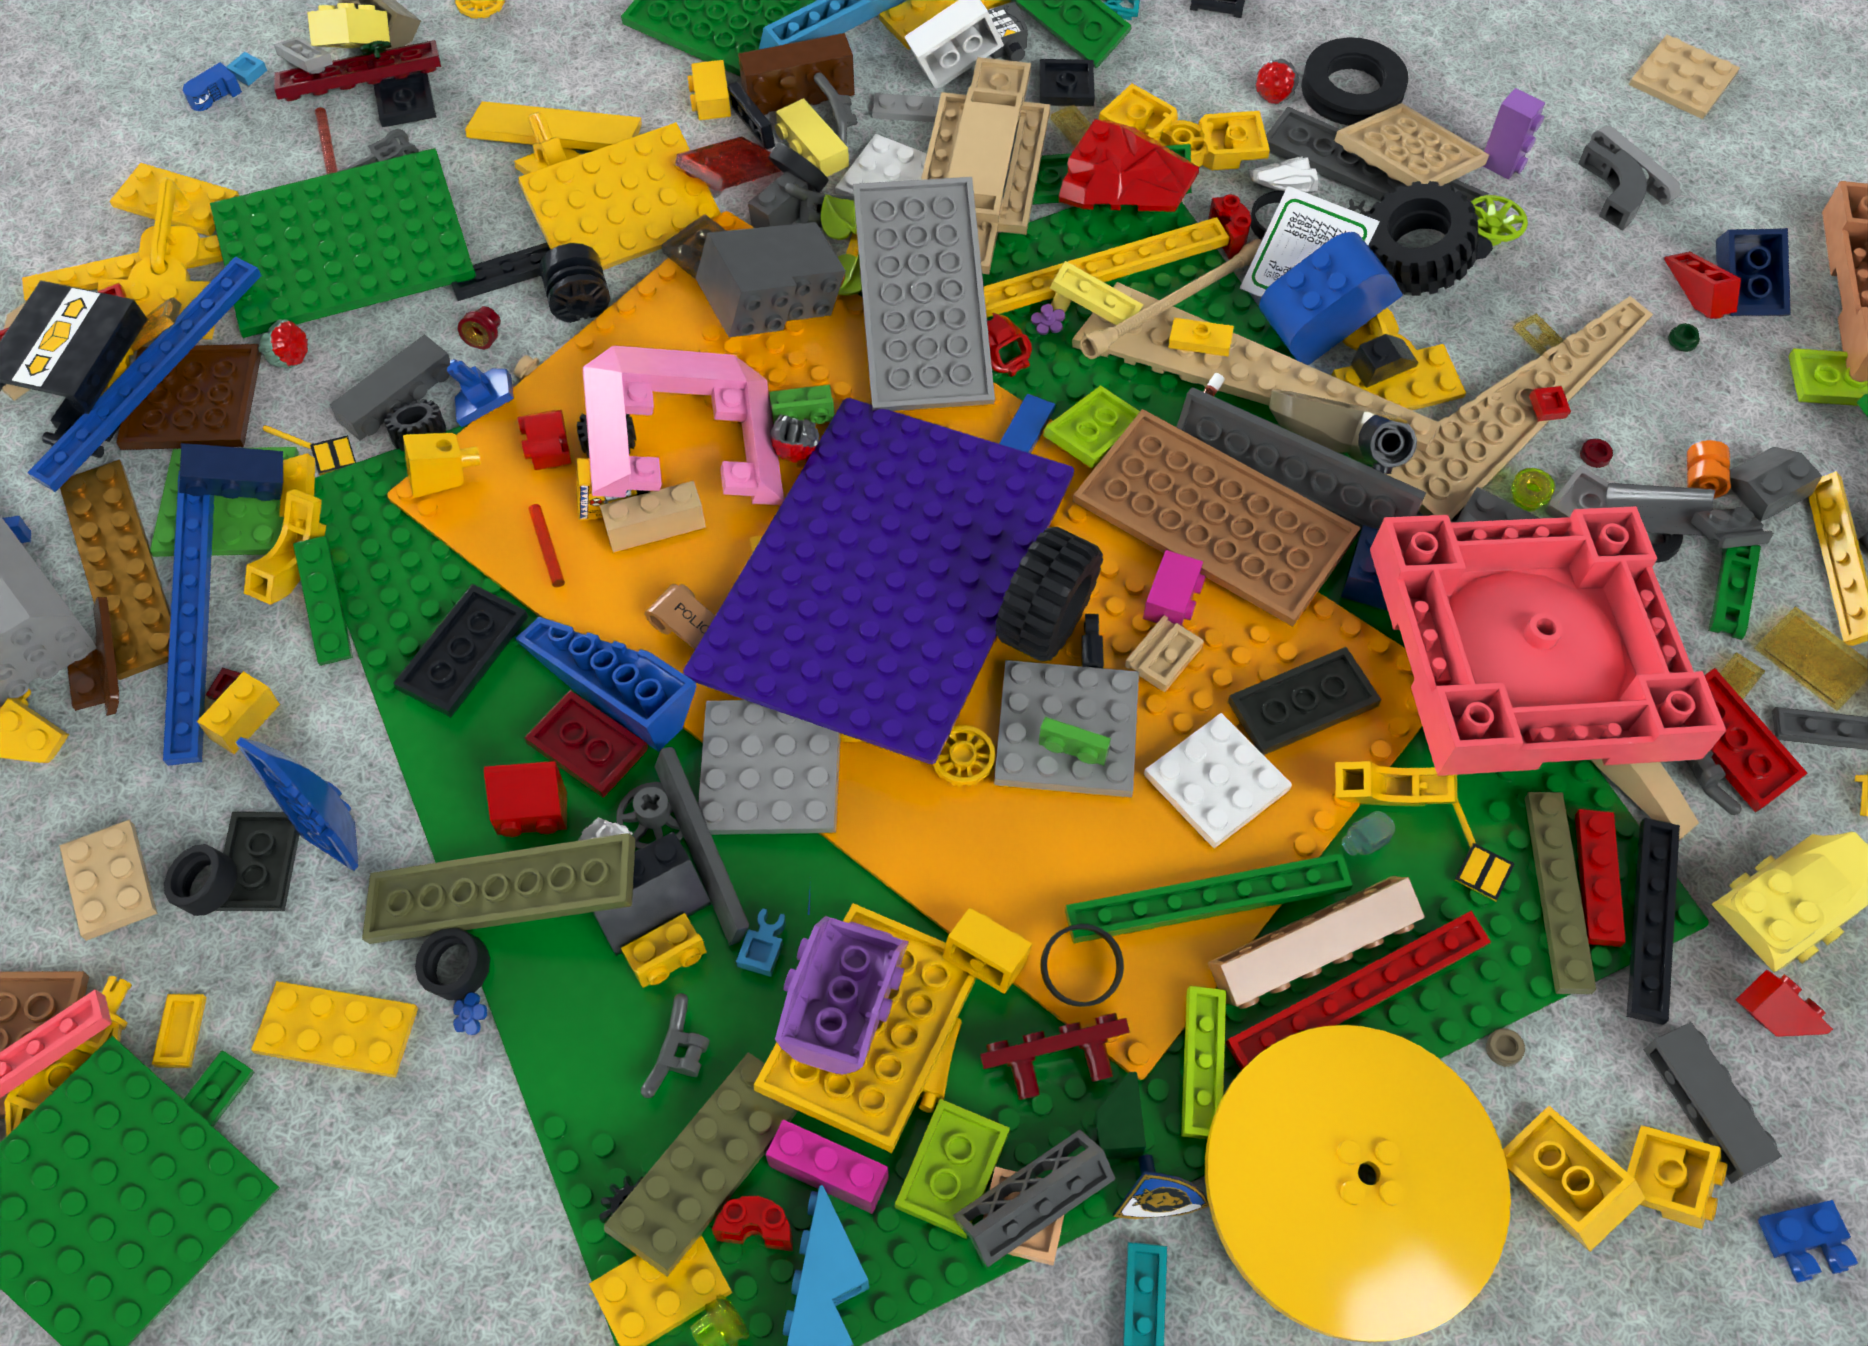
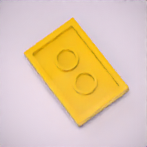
[589,1235,732,1346]

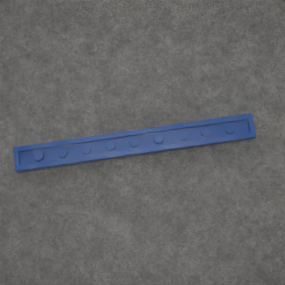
[27,256,262,493]
[163,471,214,766]

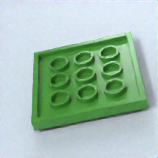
[150,447,299,557]

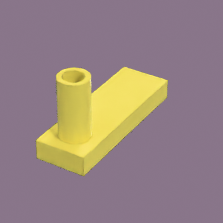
[1050,261,1143,325]

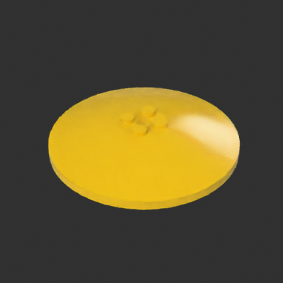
[1205,1025,1511,1343]

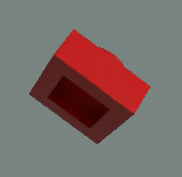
[1529,386,1571,422]

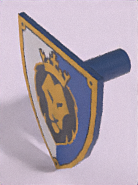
[1113,1154,1209,1219]

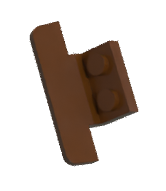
[67,597,119,716]

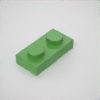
[1039,717,1111,766]

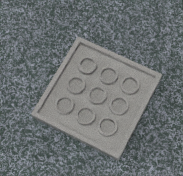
[994,660,1139,798]
[698,700,841,835]

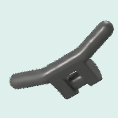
[814,72,858,146]
[785,183,854,228]
[1685,750,1742,815]
[641,993,710,1098]

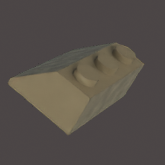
[335,0,421,49]

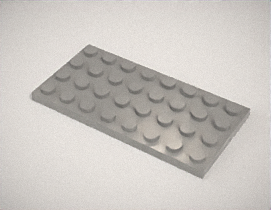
[853,177,995,411]

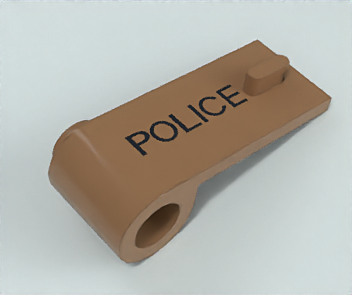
[645,584,715,650]

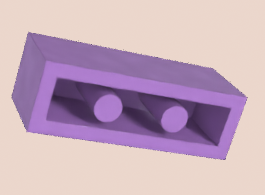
[1483,88,1545,180]

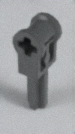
[339,129,419,171]

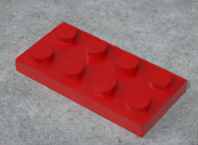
[1704,668,1808,813]

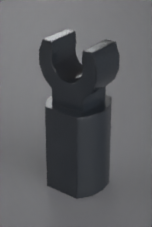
[1081,614,1104,668]

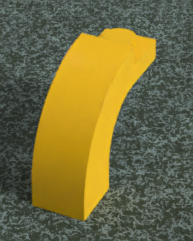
[244,489,326,605]
[1335,761,1458,806]

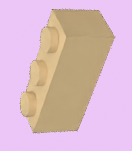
[600,481,706,552]

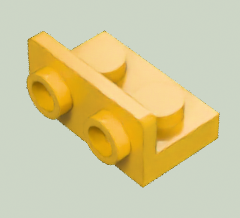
[621,913,706,988]

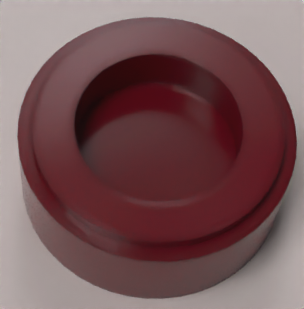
[1580,439,1613,468]

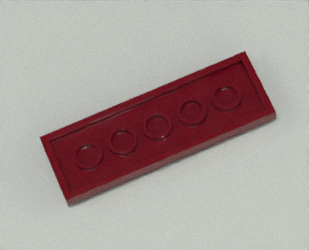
[274,40,441,101]

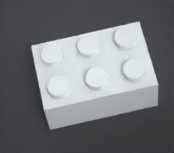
[905,0,1004,89]

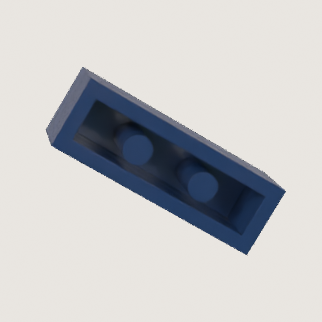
[179,443,283,501]

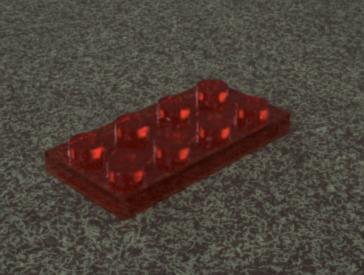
[675,136,781,191]

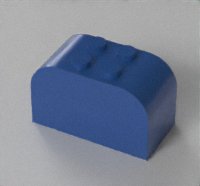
[1259,232,1403,365]

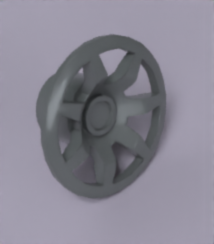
[616,782,684,849]

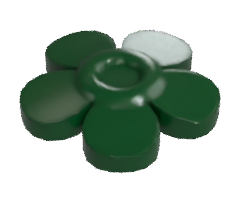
[360,41,391,59]

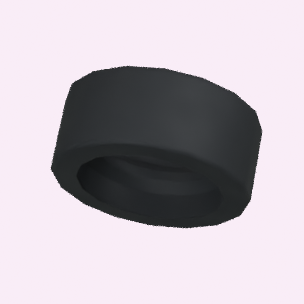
[164,844,237,916]
[415,928,490,1000]

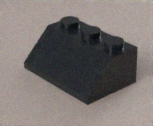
[591,831,711,956]

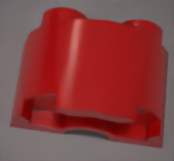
[1208,194,1252,260]
[518,410,572,470]
[712,1196,793,1251]

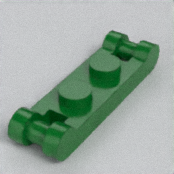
[1708,545,1761,640]

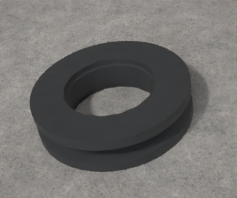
[1301,37,1408,126]

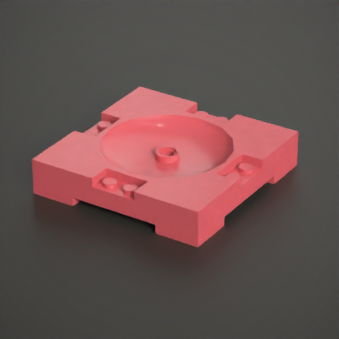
[1370,506,1726,776]

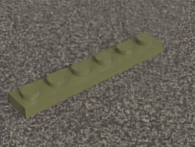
[1525,792,1596,994]

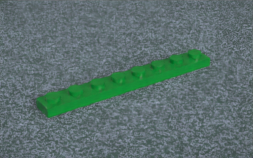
[1065,853,1353,944]

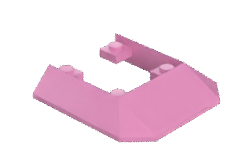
[583,346,784,505]

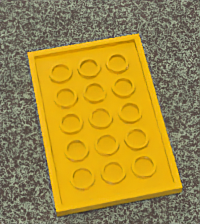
[518,122,721,270]
[754,903,977,1153]

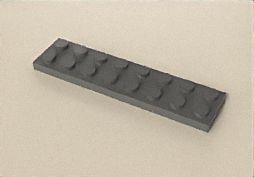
[1266,107,1489,207]
[1177,387,1427,530]

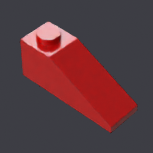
[1664,251,1741,319]

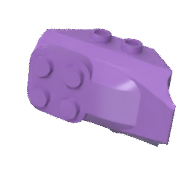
[775,916,909,1075]

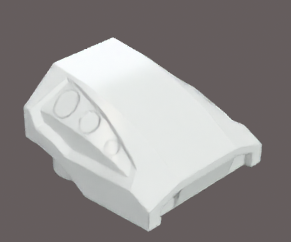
[1248,156,1318,192]

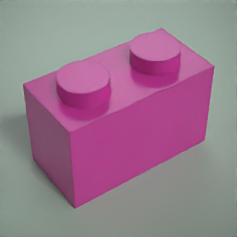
[1143,550,1206,626]

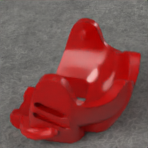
[987,313,1032,377]

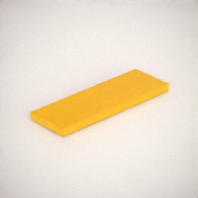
[465,101,642,151]

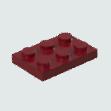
[524,690,648,798]

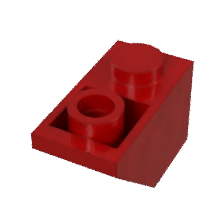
[1735,970,1833,1037]

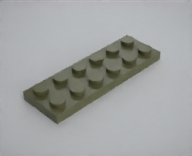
[604,1052,798,1277]

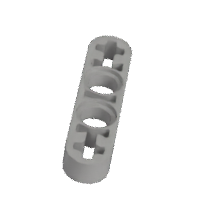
[1590,126,1681,205]

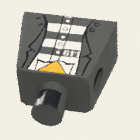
[987,1,1028,62]

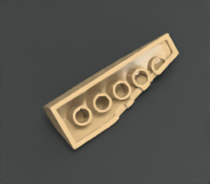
[1591,759,1699,841]

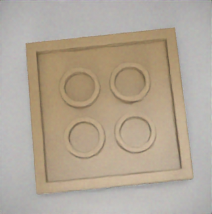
[1629,34,1740,119]

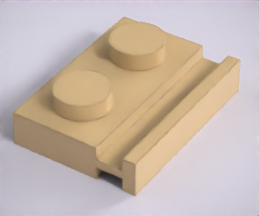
[1125,615,1204,692]

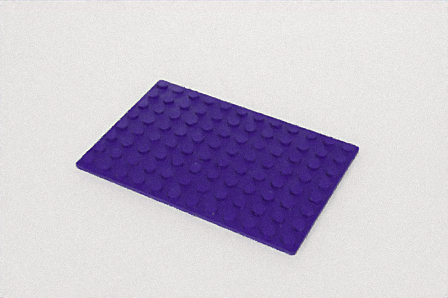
[683,398,1074,764]

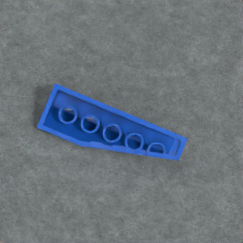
[516,617,697,752]
[235,737,358,871]

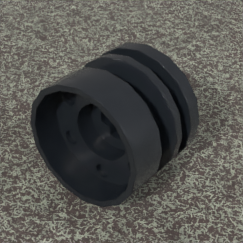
[539,243,611,323]

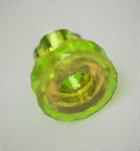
[1511,468,1555,512]
[690,1294,749,1346]

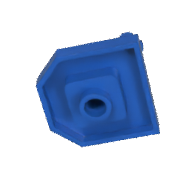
[447,359,514,428]

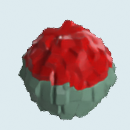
[258,320,308,369]

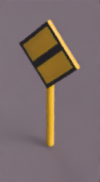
[262,425,356,476]
[1452,800,1515,901]

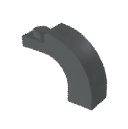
[1578,140,1647,231]

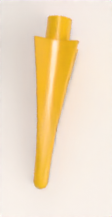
[919,1018,962,1113]

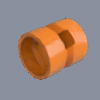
[1687,440,1731,499]

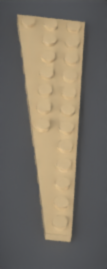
[1072,282,1441,452]
[1372,296,1653,521]

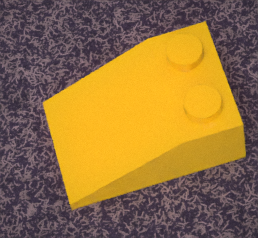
[1503,1106,1645,1252]

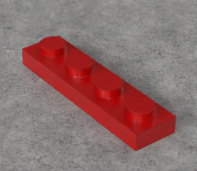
[1575,809,1626,947]

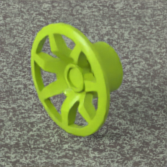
[1471,195,1528,246]

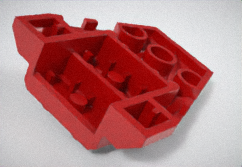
[1059,119,1199,212]

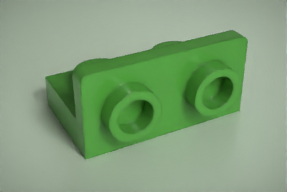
[769,385,835,425]

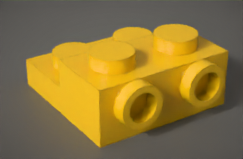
[1627,1125,1727,1230]

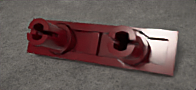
[980,1013,1130,1100]

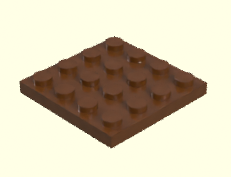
[116,344,262,450]

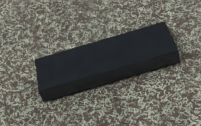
[727,82,775,150]

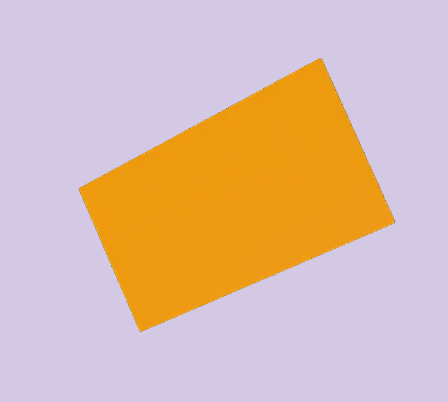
[387,211,1423,1080]

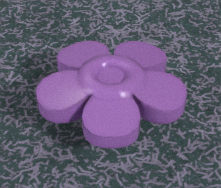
[1031,304,1065,335]

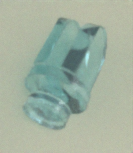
[1342,811,1395,856]

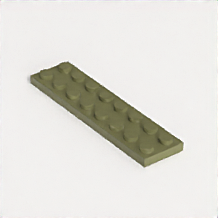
[362,833,635,944]

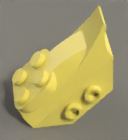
[1711,831,1868,972]

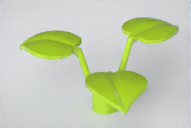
[821,194,862,295]

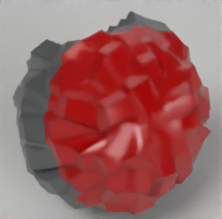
[1255,58,1299,105]
[770,415,819,463]

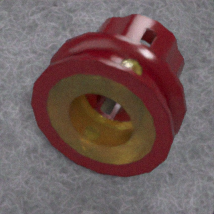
[458,306,501,350]

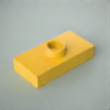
[1168,317,1234,357]

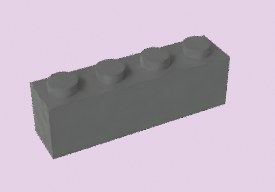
[330,334,450,441]
[1643,1022,1782,1184]

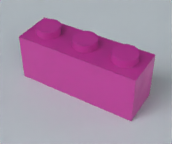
[766,1119,889,1214]

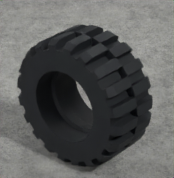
[1367,181,1479,296]
[995,527,1103,661]

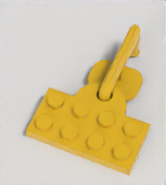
[97,177,215,340]
[1331,308,1466,410]

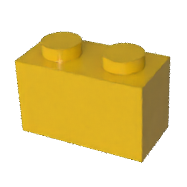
[687,60,731,120]
[197,671,280,754]
[942,908,1032,994]

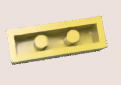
[775,98,849,177]

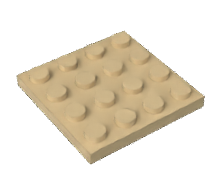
[1334,103,1489,186]

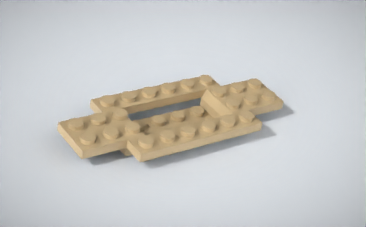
[921,57,1051,275]

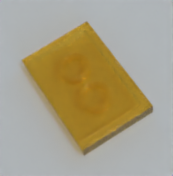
[1754,606,1868,711]

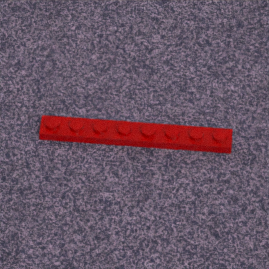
[1225,911,1491,1070]

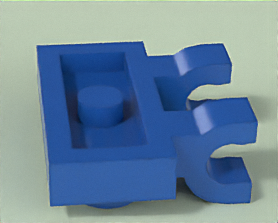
[1758,1200,1858,1283]

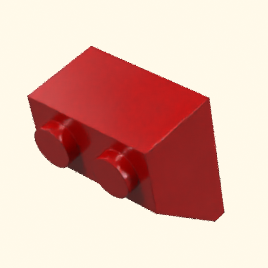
[484,761,567,837]

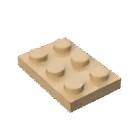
[59,819,158,941]

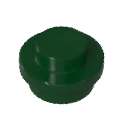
[1668,323,1700,352]

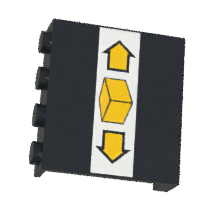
[0,280,147,414]

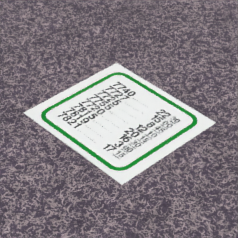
[1240,186,1380,297]

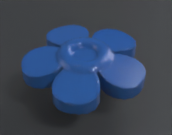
[453,992,487,1035]

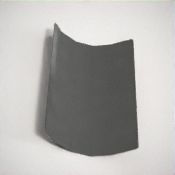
[1606,483,1715,536]

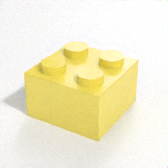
[307,3,390,48]

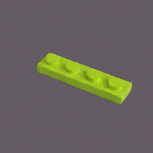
[1181,986,1226,1140]

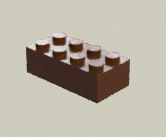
[738,33,855,115]

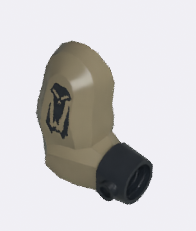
[1269,389,1417,474]

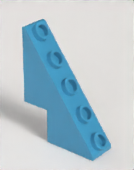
[783,1185,869,1346]

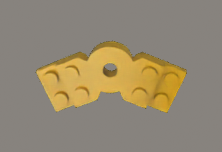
[1099,83,1270,171]

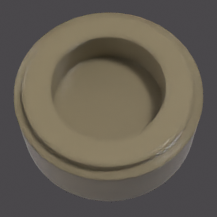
[1486,1028,1525,1067]

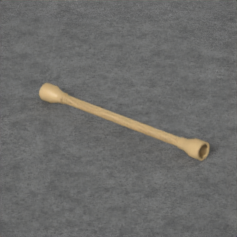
[1080,239,1262,359]

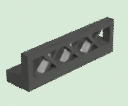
[953,1130,1115,1267]

